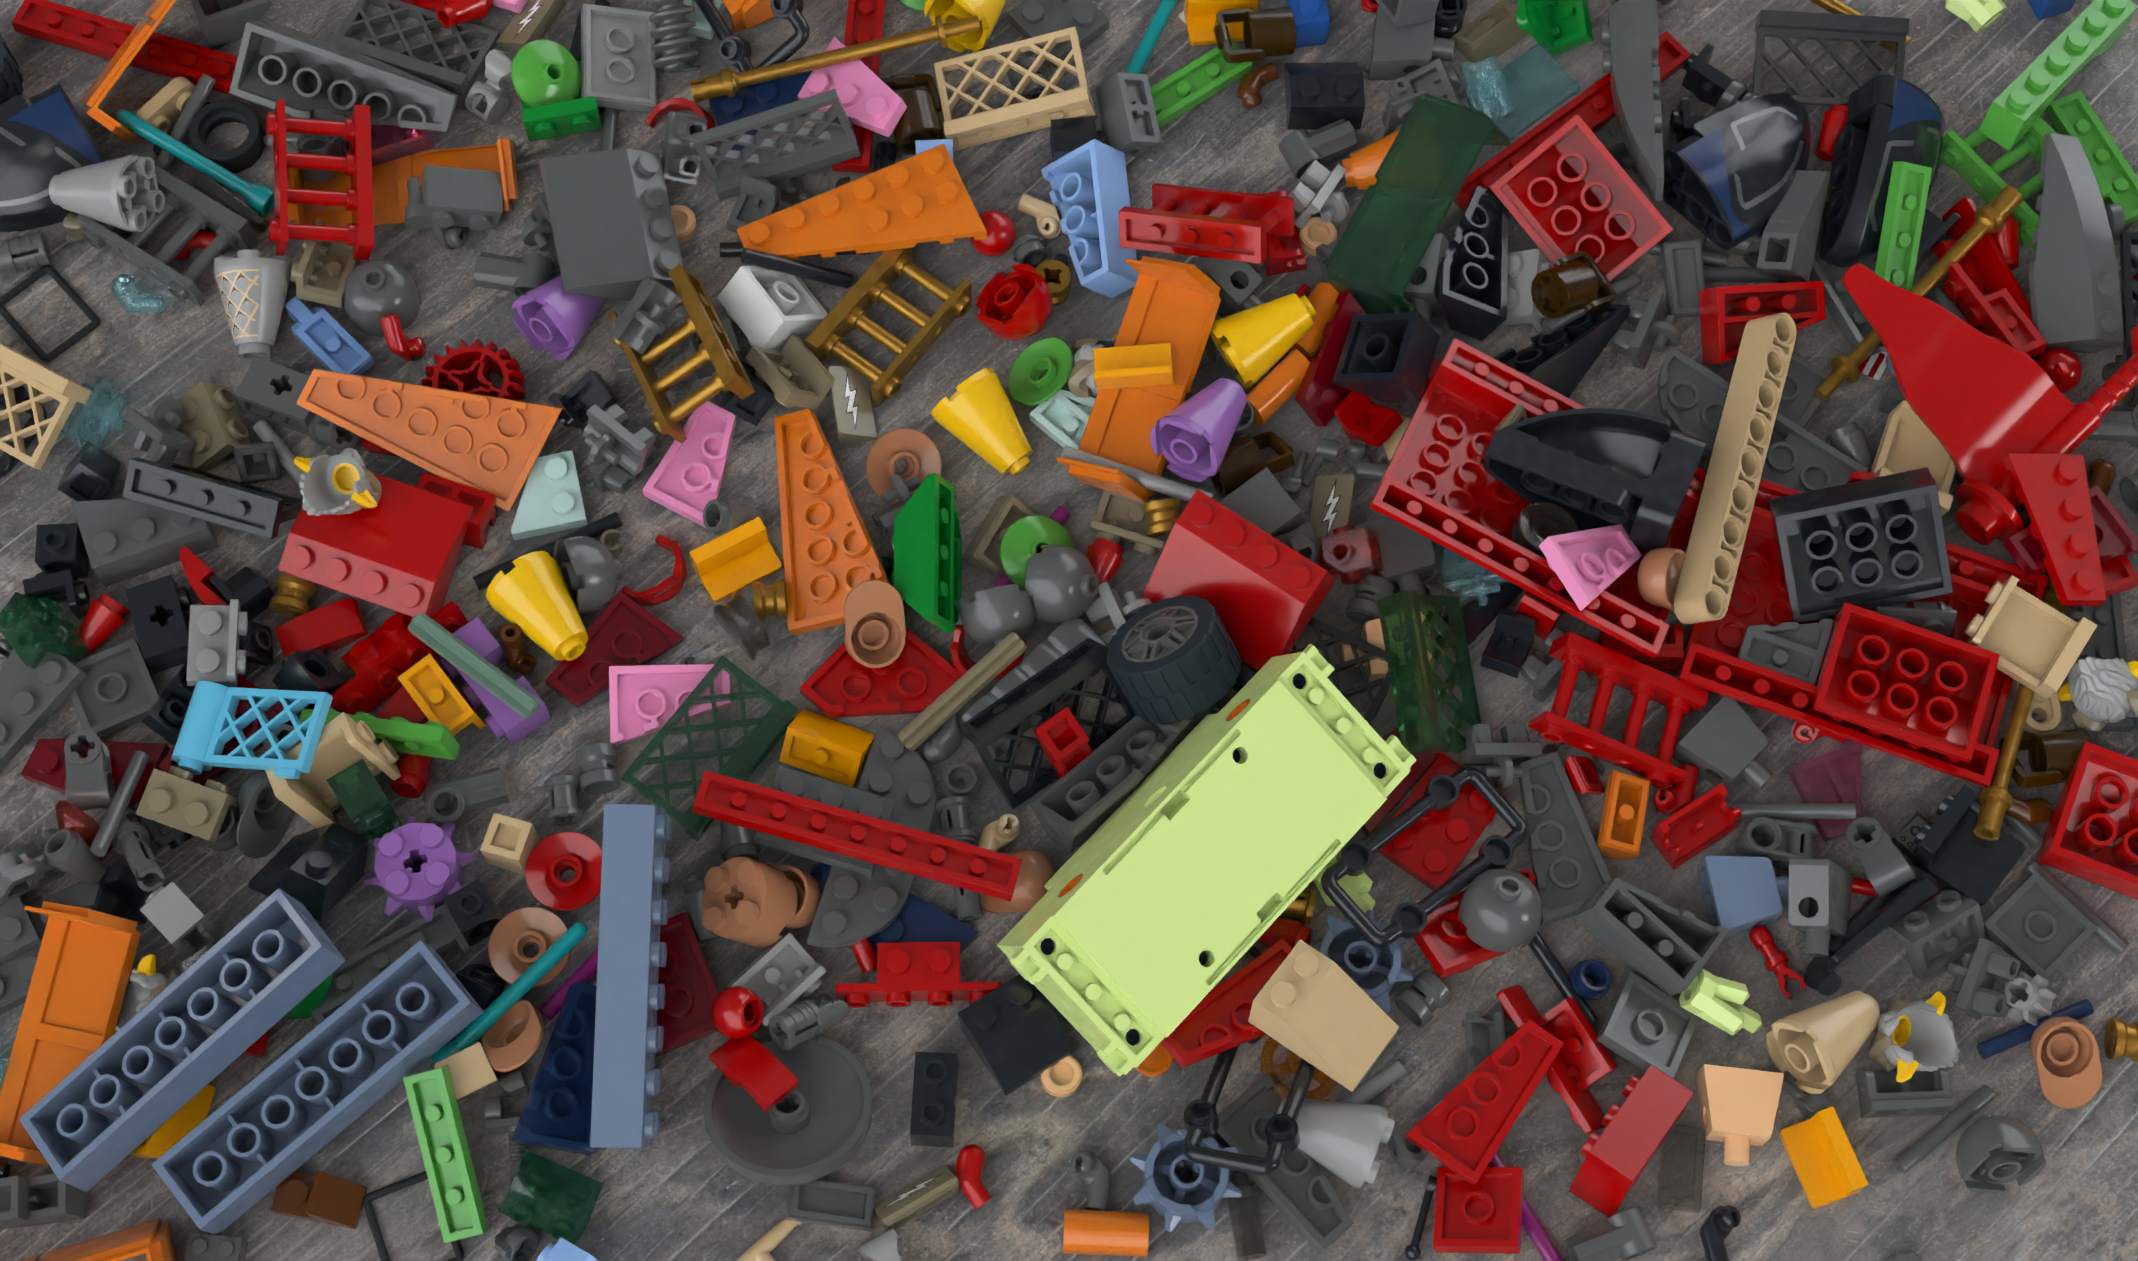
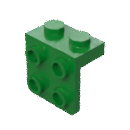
[1515,0,1593,56]
[521,61,602,142]

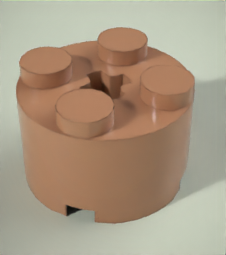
[702,857,798,948]

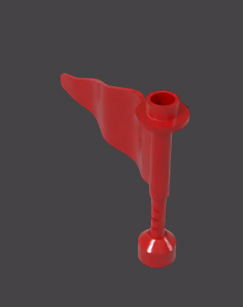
[1842,264,2138,545]

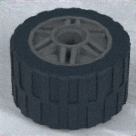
[1106,595,1242,724]

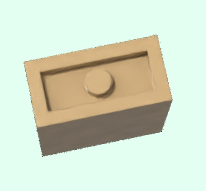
[1870,401,1956,516]
[1964,575,2098,699]
[265,712,401,828]

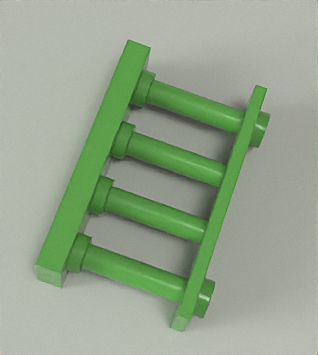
[1941,93,2114,251]

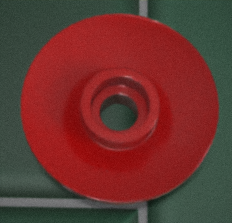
[525,832,602,911]

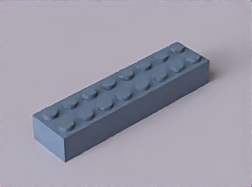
[590,803,672,1149]
[19,888,346,1192]
[151,940,484,1235]

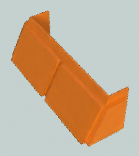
[80,0,177,145]
[287,138,519,227]
[1056,256,1221,503]
[0,901,141,1166]
[21,1218,178,1261]

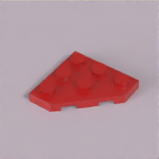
[799,627,962,718]

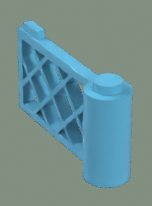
[172,681,333,779]

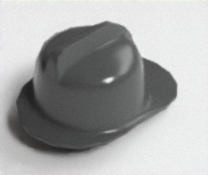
[236,770,296,859]

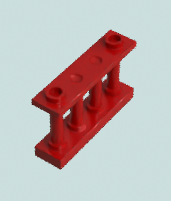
[266,99,374,260]
[1119,183,1294,264]
[1528,632,1709,788]

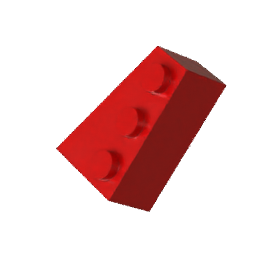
[1699,281,1826,365]
[1569,1065,1694,1218]

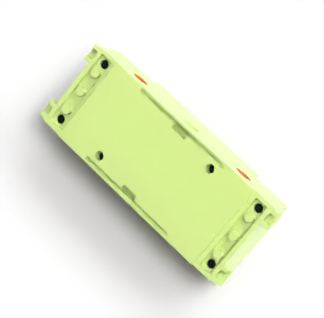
[997,644,1417,1077]

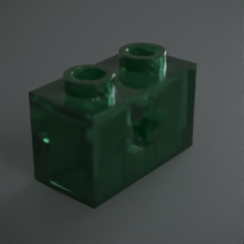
[327,759,401,843]

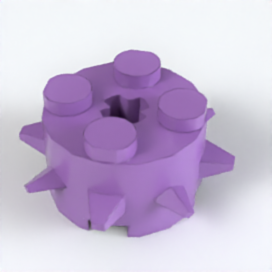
[363,816,476,922]

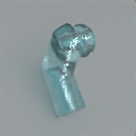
[111,274,164,314]

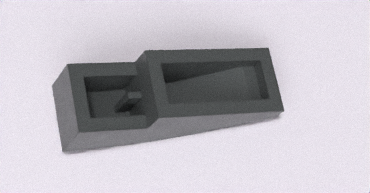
[0,1173,86,1229]

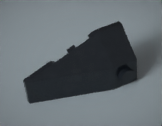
[1438,186,1509,341]
[1494,304,1631,398]

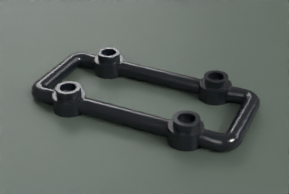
[694,0,810,72]
[1321,767,1528,947]
[1183,1045,1316,1175]

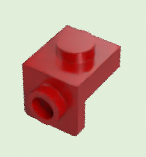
[1334,391,1403,447]

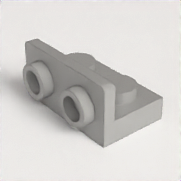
[186,599,248,687]

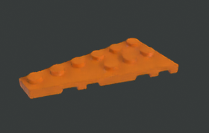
[736,144,988,260]
[296,368,563,512]
[774,408,891,635]

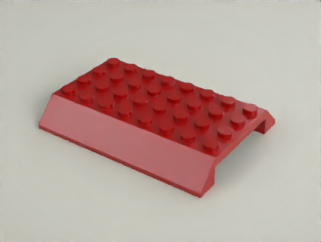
[1370,338,1707,659]
[1678,479,2048,788]

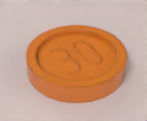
[1135,1043,1173,1077]

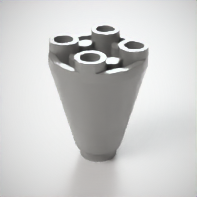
[49,155,165,232]
[1277,1097,1395,1188]

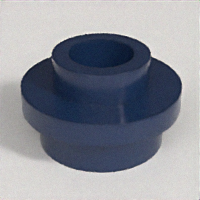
[1570,960,1611,1000]

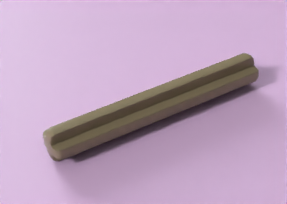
[898,632,1027,751]

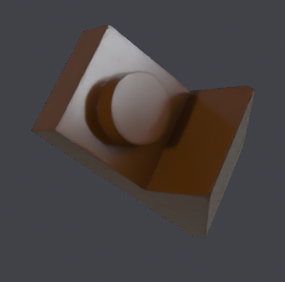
[271,1171,368,1230]

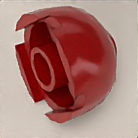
[976,264,1053,341]

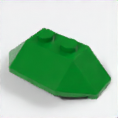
[891,473,962,633]

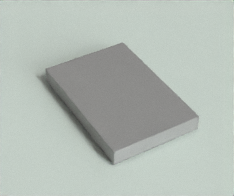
[581,3,657,113]

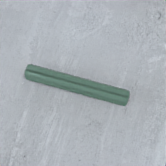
[408,613,541,719]

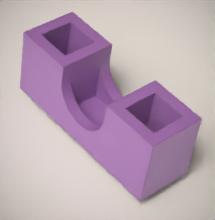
[439,617,551,746]

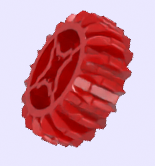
[421,338,526,401]

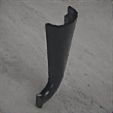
[1804,863,1939,996]

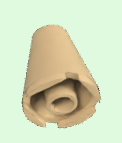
[1766,991,1881,1094]

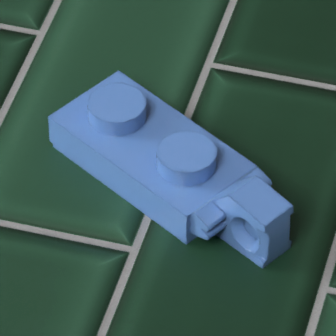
[284,296,375,376]

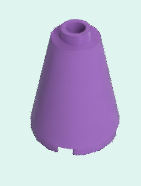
[511,275,607,360]
[1150,378,1247,482]

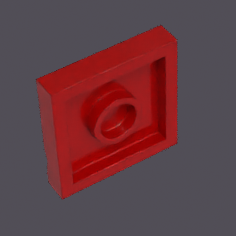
[1414,885,1511,979]
[1433,1167,1524,1254]

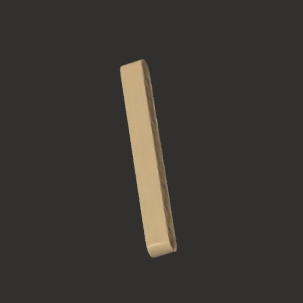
[1673,313,1797,624]

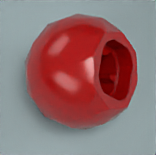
[969,210,1016,257]
[2035,347,2083,393]
[711,986,764,1039]

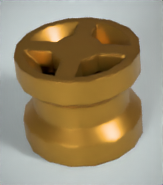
[1035,260,1071,307]
[1142,498,1181,537]
[269,574,316,618]
[752,580,787,621]
[2104,1018,2138,1062]

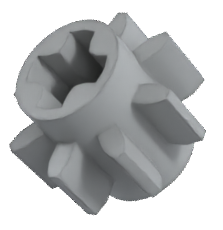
[2004,971,2057,1026]

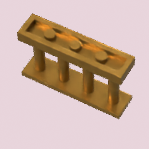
[805,248,973,407]
[608,264,755,443]

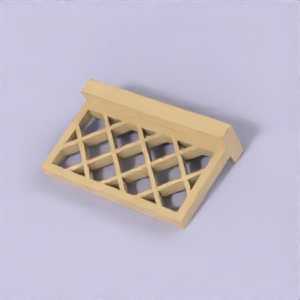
[934,27,1096,151]
[0,342,92,470]

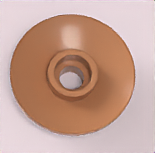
[866,428,942,504]
[488,907,571,988]

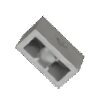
[140,881,223,965]

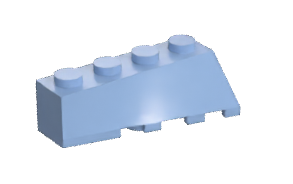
[1041,139,1138,298]

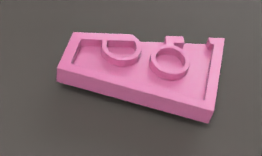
[797,36,907,137]
[642,401,737,528]
[1539,524,1642,611]
[609,664,731,746]

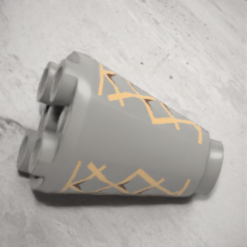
[214,249,292,359]

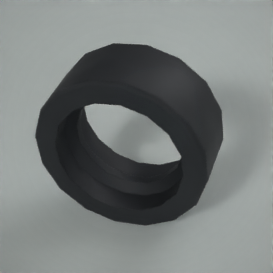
[189,99,265,173]

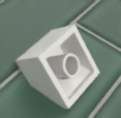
[717,265,828,352]

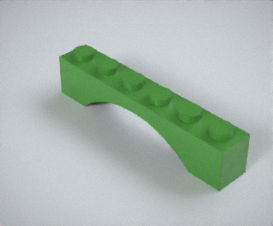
[1978,0,2138,151]

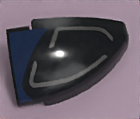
[1663,93,1811,250]

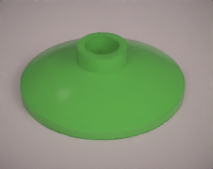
[511,40,581,107]
[1008,337,1073,406]
[999,515,1075,590]

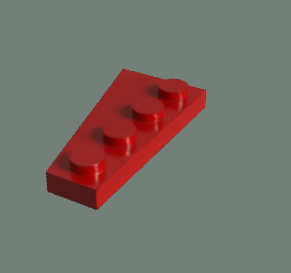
[2002,453,2107,606]
[1160,938,1293,1068]
[1403,1020,1564,1184]

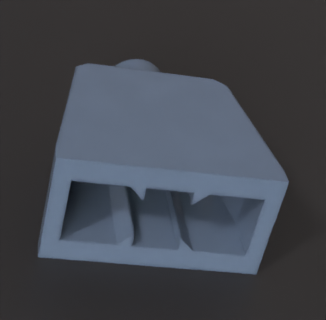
[1696,855,1789,939]

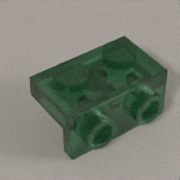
[0,592,88,669]
[498,1150,603,1244]

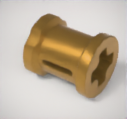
[1281,888,1318,925]

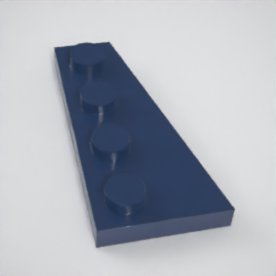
[810,863,979,954]
[511,982,597,1156]

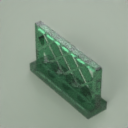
[1377,590,1482,756]
[621,655,799,841]

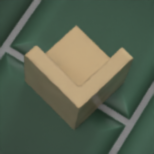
[480,813,539,875]
[434,1042,499,1102]

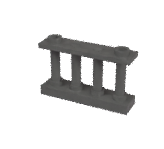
[76,153,259,307]

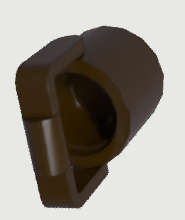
[1213,7,1296,63]
[881,73,943,154]
[1531,251,1617,318]
[1209,431,1295,498]
[1998,728,2092,788]

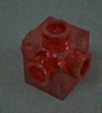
[1319,526,1384,585]

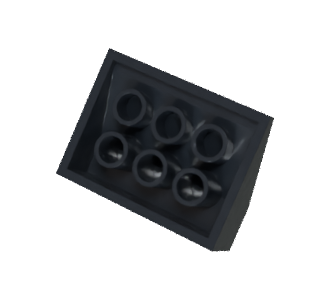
[1768,467,1953,623]

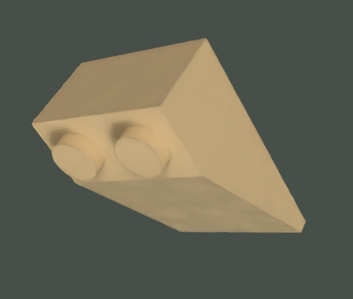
[1248,939,1399,1092]

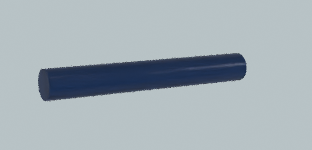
[1977,999,2094,1059]

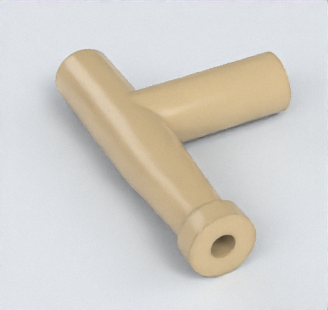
[735,1218,803,1261]

